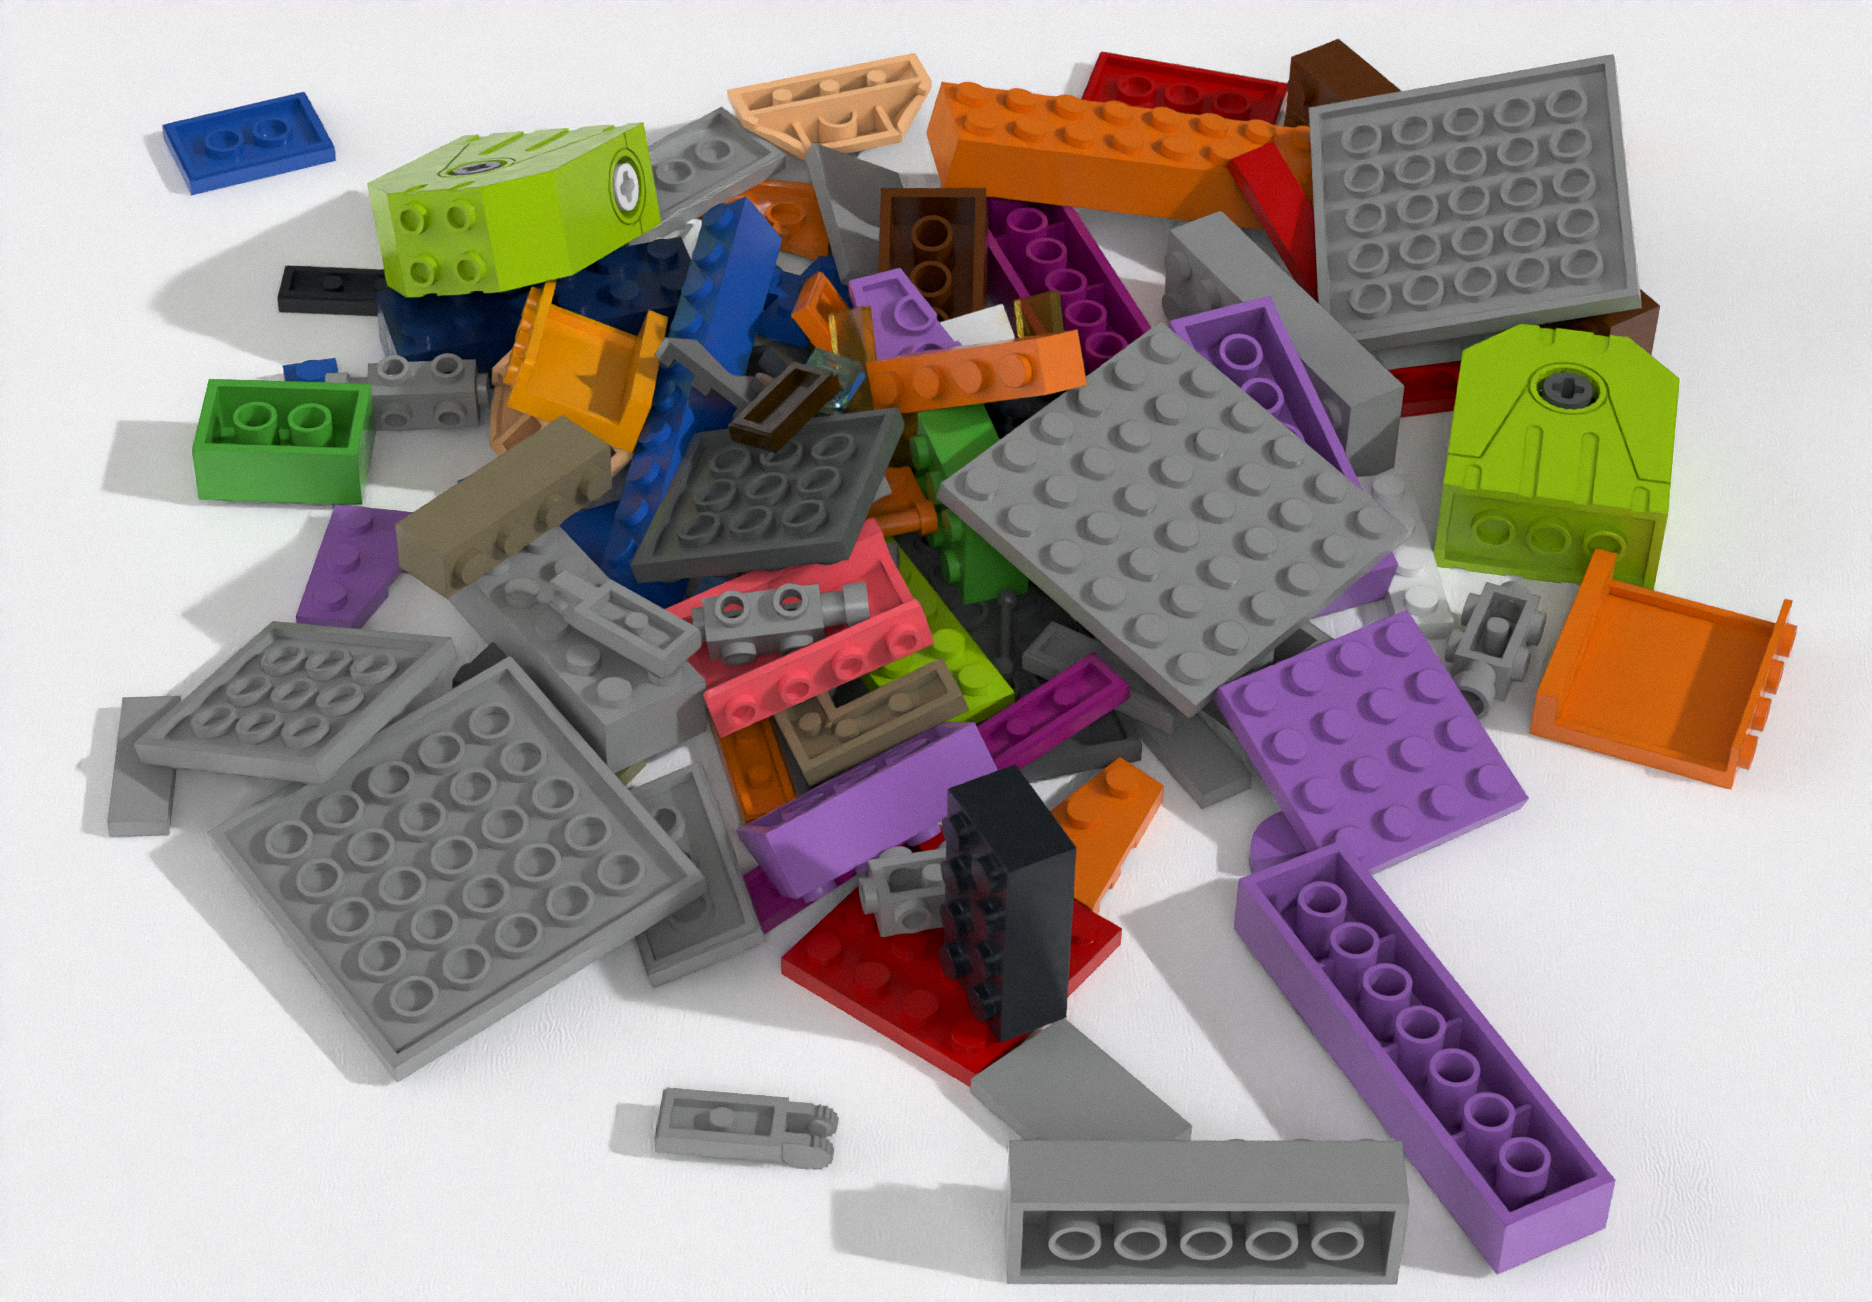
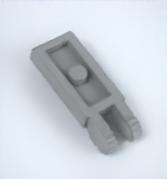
[654,1087,839,1170]

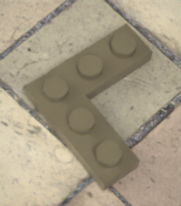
[773,658,969,787]

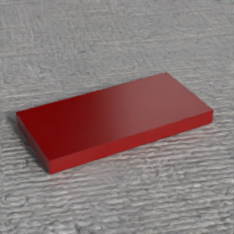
[1081,51,1288,125]

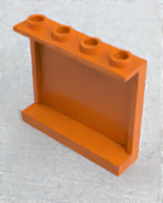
[1529,548,1798,790]

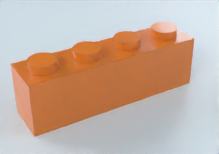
[866,329,1087,414]

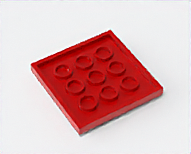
[781,824,1122,1088]

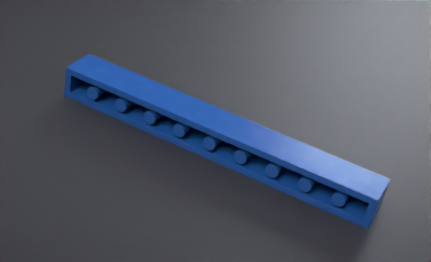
[600,196,782,609]

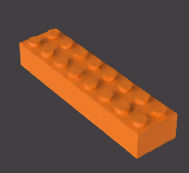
[926,82,1314,230]

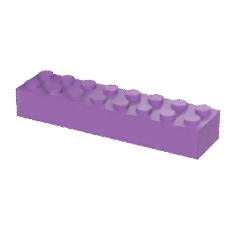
[1234,840,1615,1275]

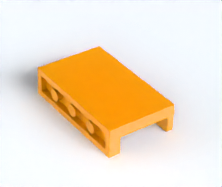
[503,279,668,453]

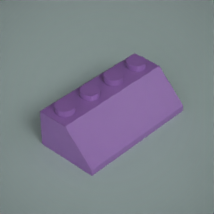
[736,722,998,903]

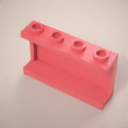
[665,517,935,738]

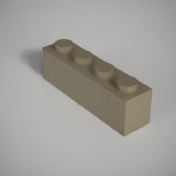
[396,415,612,599]

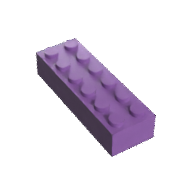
[1168,296,1398,619]

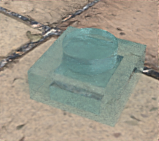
[805,348,867,415]

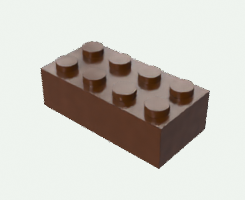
[878,188,989,323]

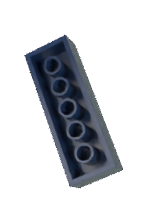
[375,237,691,389]

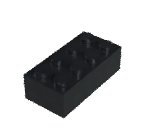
[938,764,1076,1043]

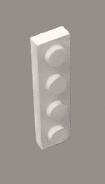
[1357,473,1454,640]

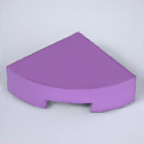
[1249,811,1308,874]

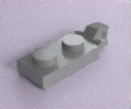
[549,569,702,679]

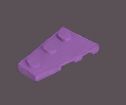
[849,268,962,424]
[296,504,413,629]

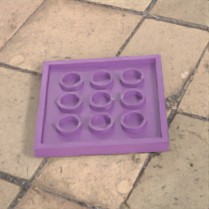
[1213,609,1529,875]

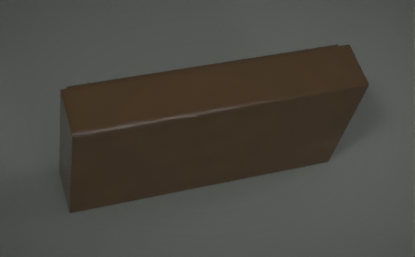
[728,362,841,453]

